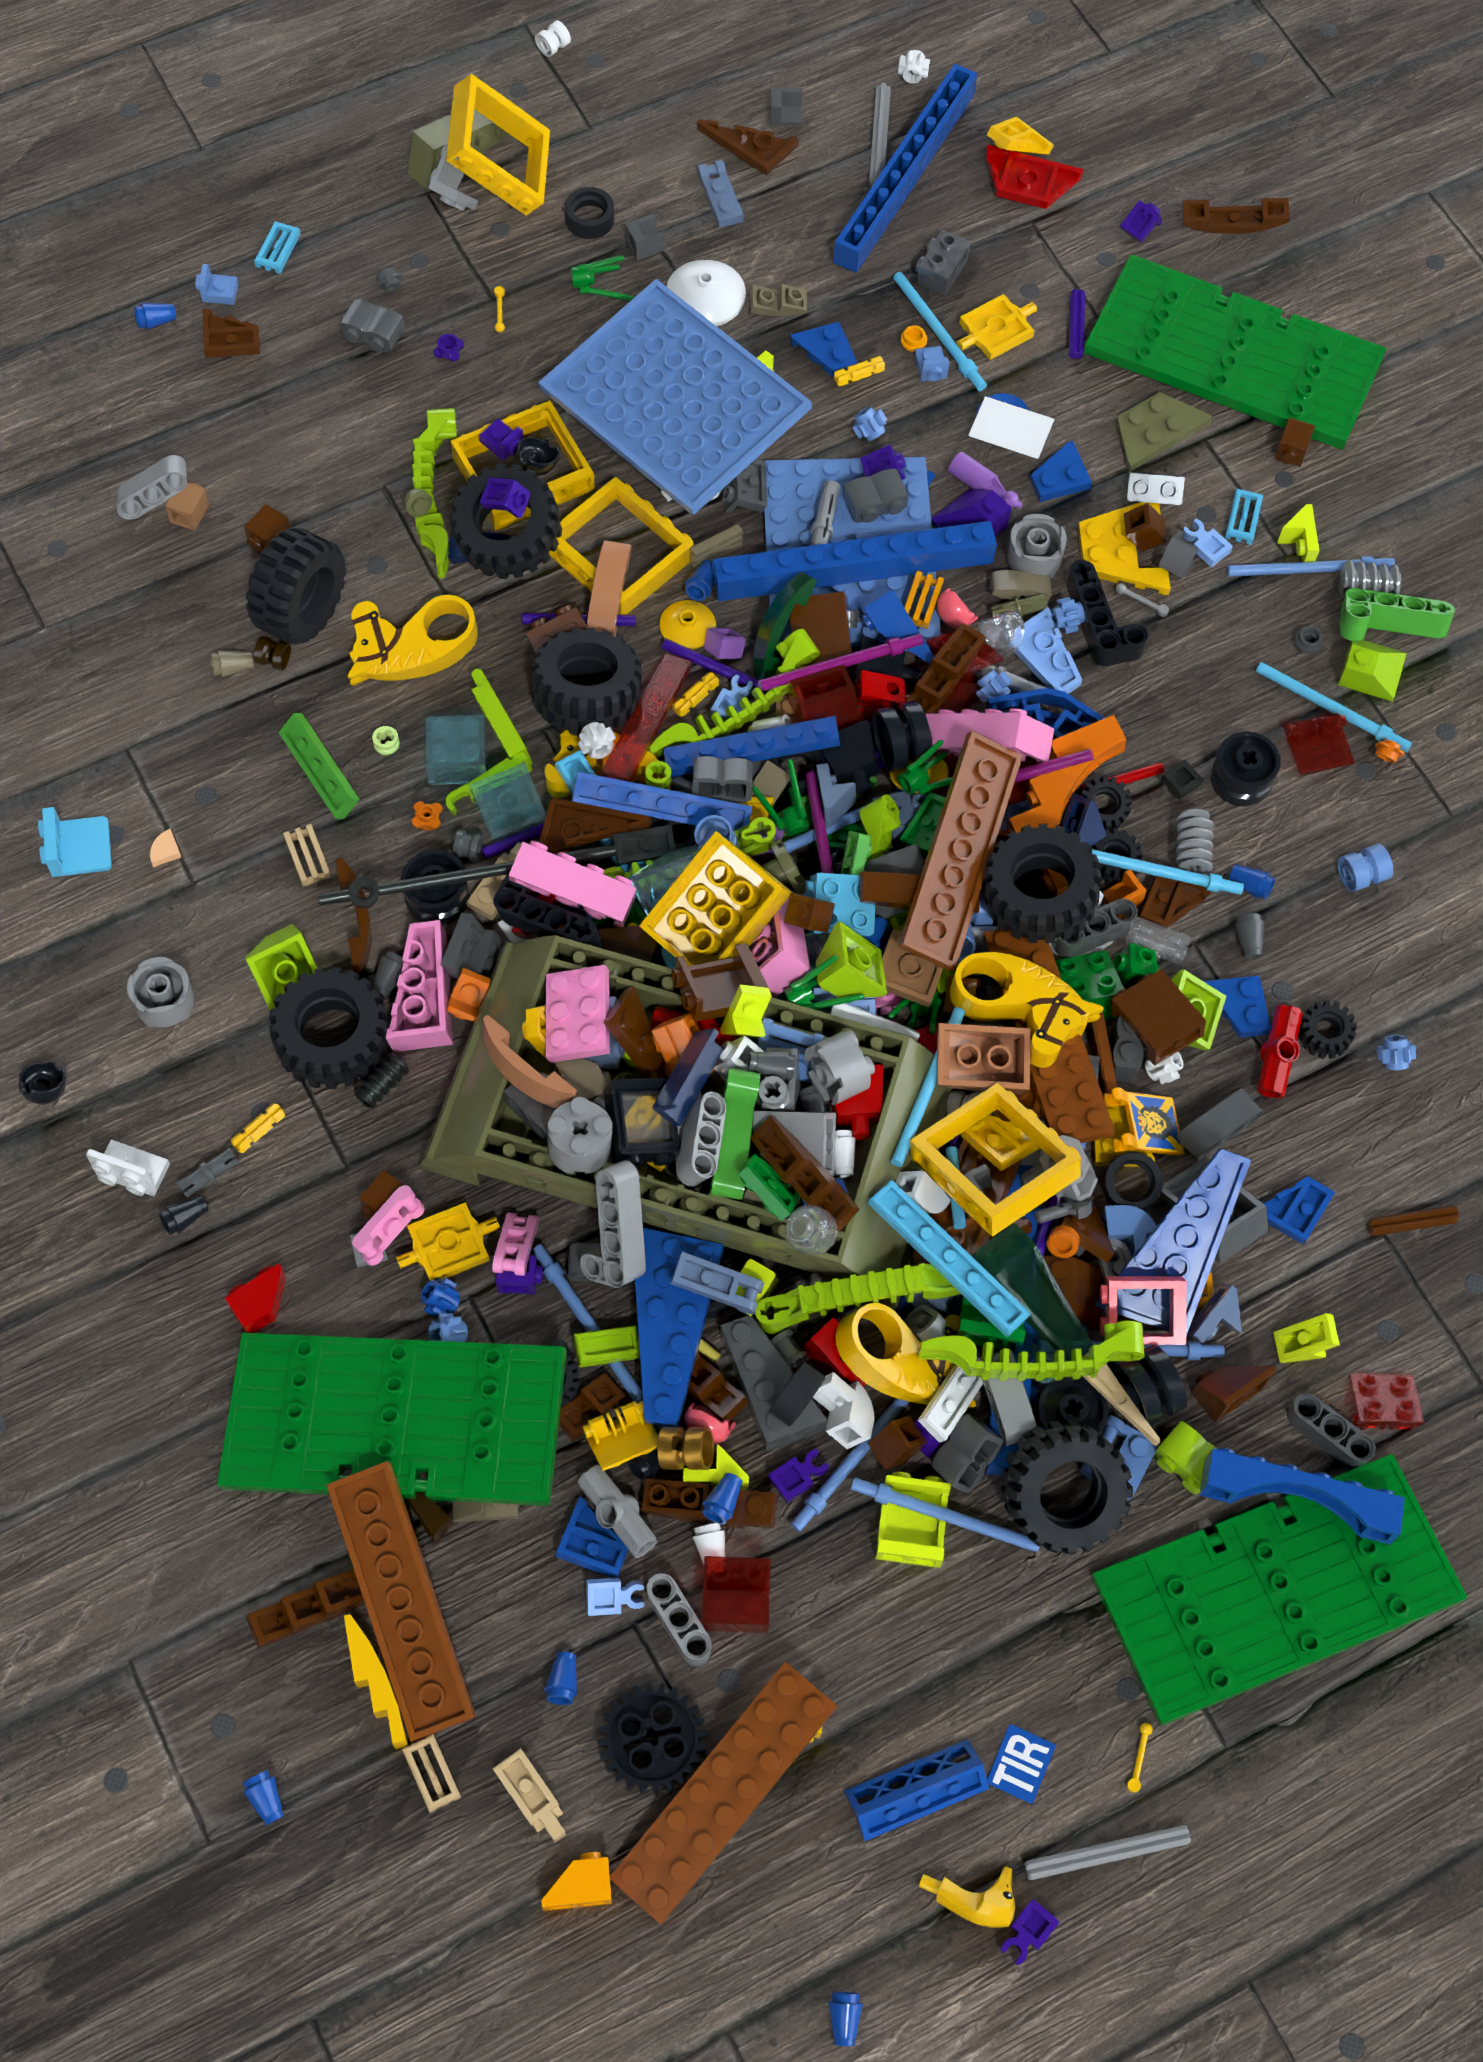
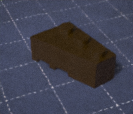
[579,925,662,965]

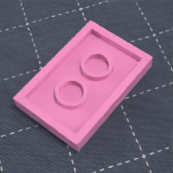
[546,965,610,1063]

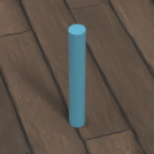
[945,1146,966,1230]

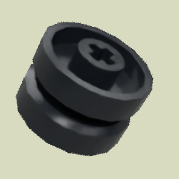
[872,700,933,772]
[1210,731,1281,807]
[401,849,470,926]
[1112,1345,1187,1426]
[1033,1377,1109,1434]

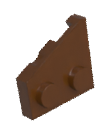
[202,309,260,358]
[1137,876,1211,932]
[1058,1199,1115,1263]

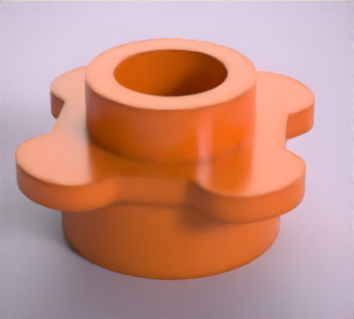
[1375,739,1405,764]
[412,801,443,830]

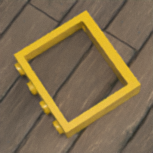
[446,73,550,215]
[451,400,595,531]
[549,477,694,615]
[910,1083,1081,1237]

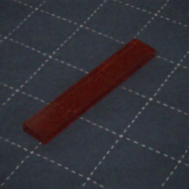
[601,653,692,782]

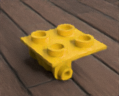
[582,1401,659,1471]

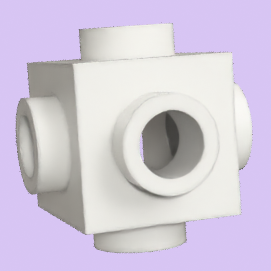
[713,1036,764,1081]

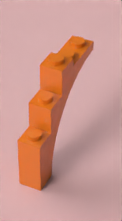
[1006,715,1126,897]

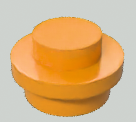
[900,325,927,352]

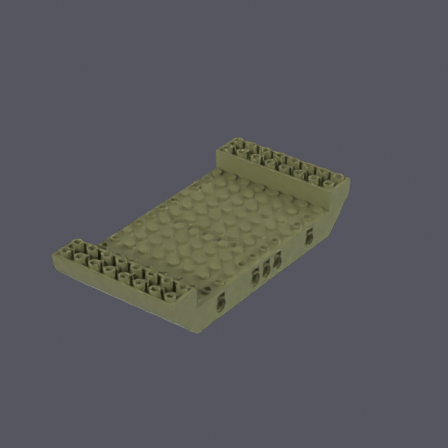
[420,935,962,1310]

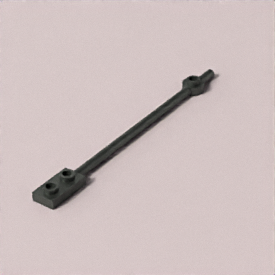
[318,825,677,909]

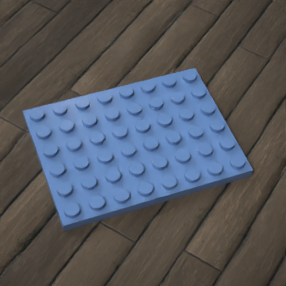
[538,279,812,515]
[764,457,942,655]

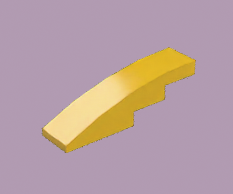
[344,1614,409,1749]

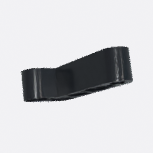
[1067,560,1148,666]
[493,869,604,948]

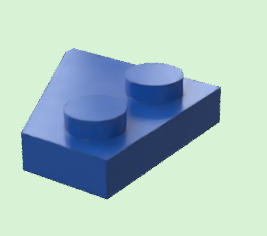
[790,322,857,376]
[1030,441,1092,503]
[1203,976,1271,1038]
[1264,1176,1335,1245]
[556,1497,629,1578]

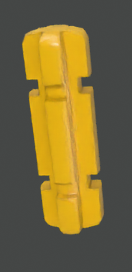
[833,356,885,387]
[672,672,719,717]
[231,1103,285,1153]

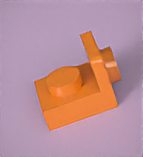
[447,968,491,1022]

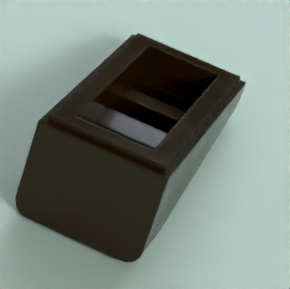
[406,1492,453,1544]

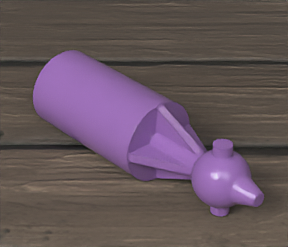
[948,452,1023,509]

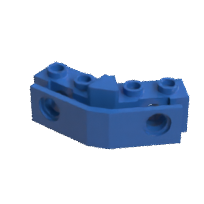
[986,688,1104,773]

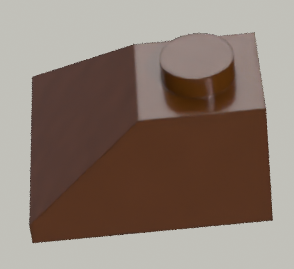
[1191,1365,1277,1423]

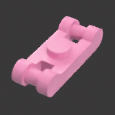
[352,1185,425,1266]
[492,1212,539,1276]

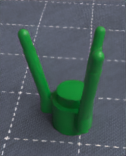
[572,255,634,301]
[898,740,953,796]
[752,759,809,837]
[784,955,864,1010]
[888,990,942,1034]

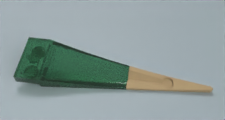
[971,1223,1160,1446]

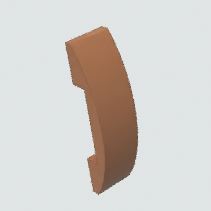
[587,540,632,637]
[482,1015,577,1109]

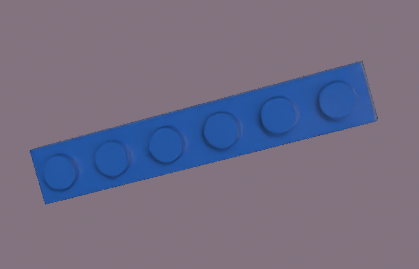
[664,716,841,777]
[571,772,752,831]

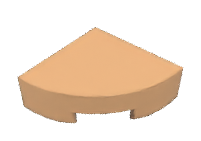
[150,828,181,867]

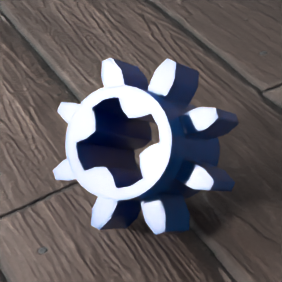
[421,1277,460,1317]

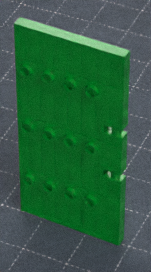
[1083,254,1387,450]
[217,1333,567,1506]
[1091,1454,1468,1727]

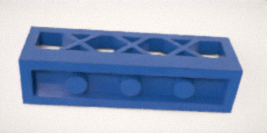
[844,1739,989,1841]

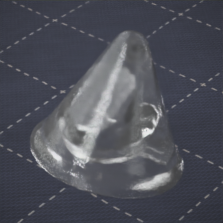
[977,610,1025,658]

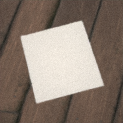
[968,396,1055,459]

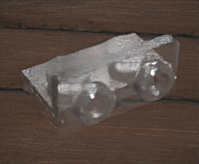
[1124,917,1191,965]

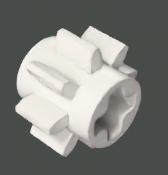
[898,50,930,83]
[578,722,616,759]
[1145,1052,1183,1084]

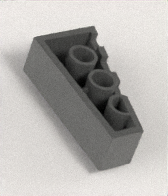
[720,1315,828,1452]

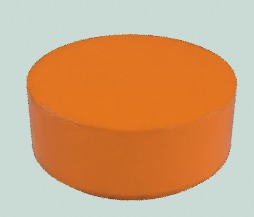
[1047,1225,1080,1258]

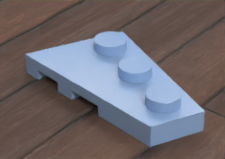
[1004,607,1082,694]

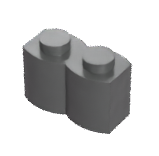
[340,299,405,352]
[844,469,908,523]
[692,756,753,803]
[1111,1016,1144,1083]
[932,1413,1003,1493]

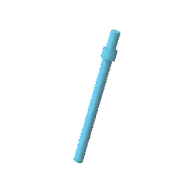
[893,272,987,391]
[1256,662,1412,753]
[1092,849,1244,895]
[891,1007,965,1167]

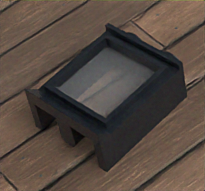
[603,1078,680,1167]

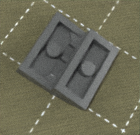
[864,844,925,920]
[440,913,506,980]

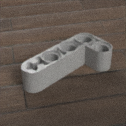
[580,1160,646,1288]

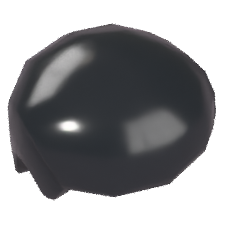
[515,437,560,476]
[18,1061,67,1105]

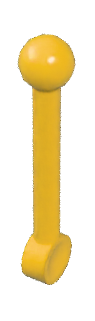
[494,286,505,333]
[1127,1722,1153,1793]

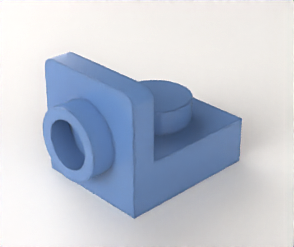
[195,264,239,305]
[914,346,949,382]

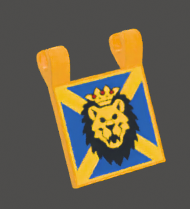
[1103,1088,1185,1156]

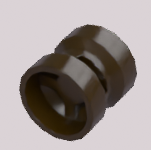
[253,636,291,671]

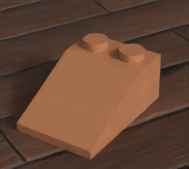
[937,1023,1030,1096]

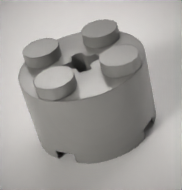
[1007,514,1067,579]
[127,957,195,1028]
[804,1030,875,1105]
[547,1097,613,1174]

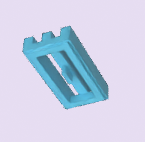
[254,221,301,274]
[1225,489,1263,545]

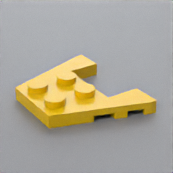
[1078,502,1171,595]

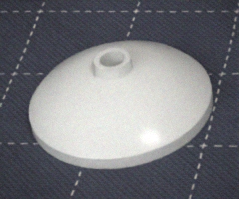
[666,260,746,326]

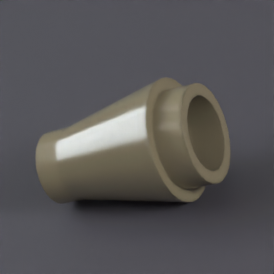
[210,650,254,678]

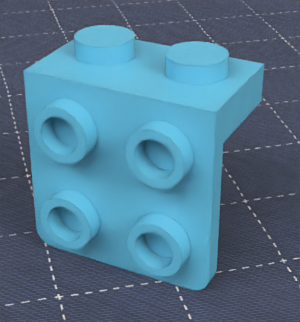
[38,807,112,877]
[805,873,875,937]

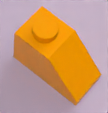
[541,1852,612,1911]

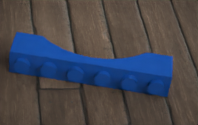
[1199,1448,1405,1545]

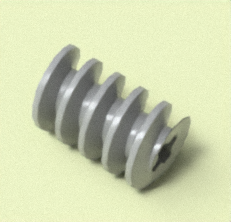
[1339,560,1401,595]
[1175,809,1214,874]

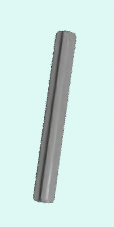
[869,83,891,187]
[1025,1825,1191,1880]

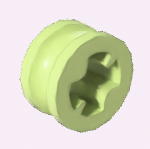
[372,726,400,755]

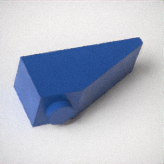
[862,589,934,665]

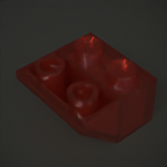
[788,664,862,731]
[702,1556,771,1633]

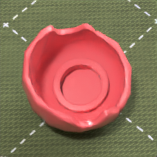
[937,588,978,629]
[684,1403,736,1445]

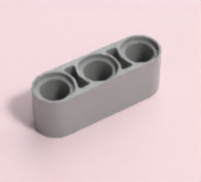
[117,455,187,520]
[677,1092,726,1186]
[978,1350,1037,1446]
[647,1573,712,1666]

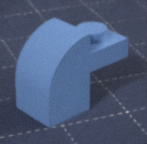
[1100,1205,1157,1257]

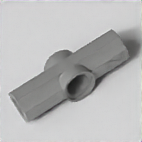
[578,1465,658,1558]

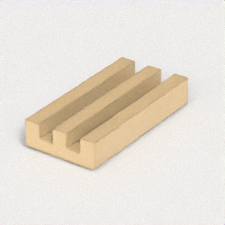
[283,824,331,887]
[402,1734,461,1813]

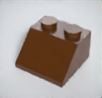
[1038,1256,1102,1331]

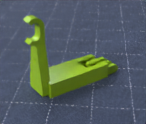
[446,669,533,816]

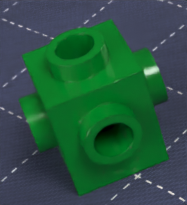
[1113,943,1159,989]

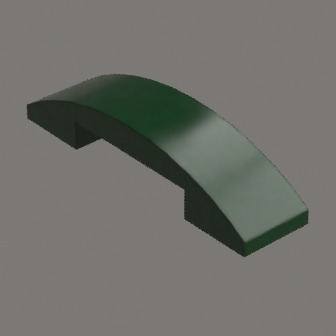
[753,572,817,680]

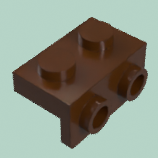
[526,604,588,652]

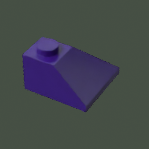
[931,488,1012,536]

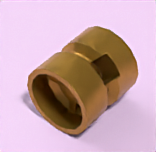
[657,1427,714,1470]

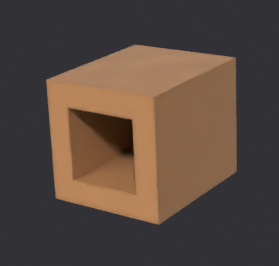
[165,483,209,531]

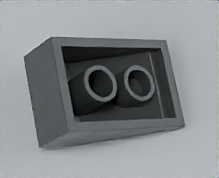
[1160,1157,1268,1263]

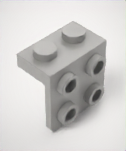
[428,143,479,211]

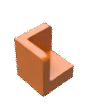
[1102,869,1146,919]

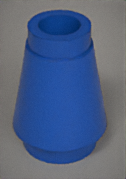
[134,303,176,330]
[685,560,714,601]
[1229,864,1275,900]
[702,1473,743,1525]
[544,1652,577,1705]
[242,1770,284,1825]
[828,1992,863,2046]

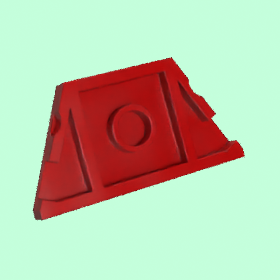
[985,144,1084,209]

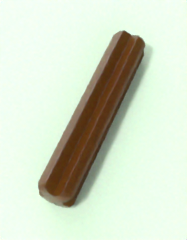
[1367,1205,1459,1236]

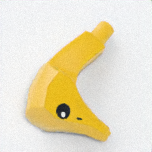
[919,1866,1015,1928]

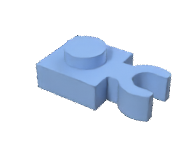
[1183,519,1233,568]
[710,674,753,721]
[586,1578,644,1616]

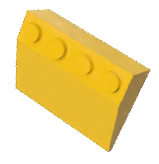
[639,831,792,966]

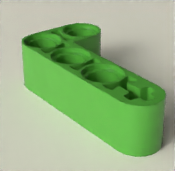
[1339,588,1455,641]
[710,1068,760,1200]

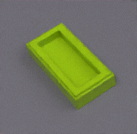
[572,1325,640,1368]

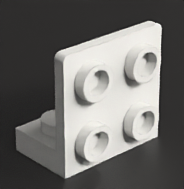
[86,1140,170,1196]

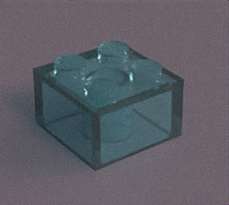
[426,714,487,785]
[469,762,546,842]

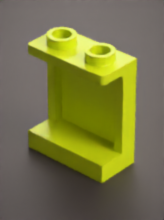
[875,1472,951,1568]

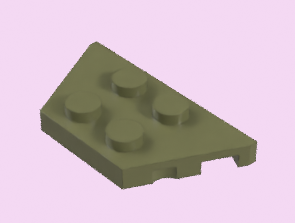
[1116,392,1213,471]

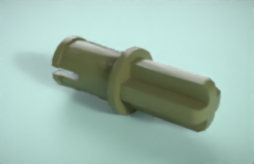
[990,593,1048,624]

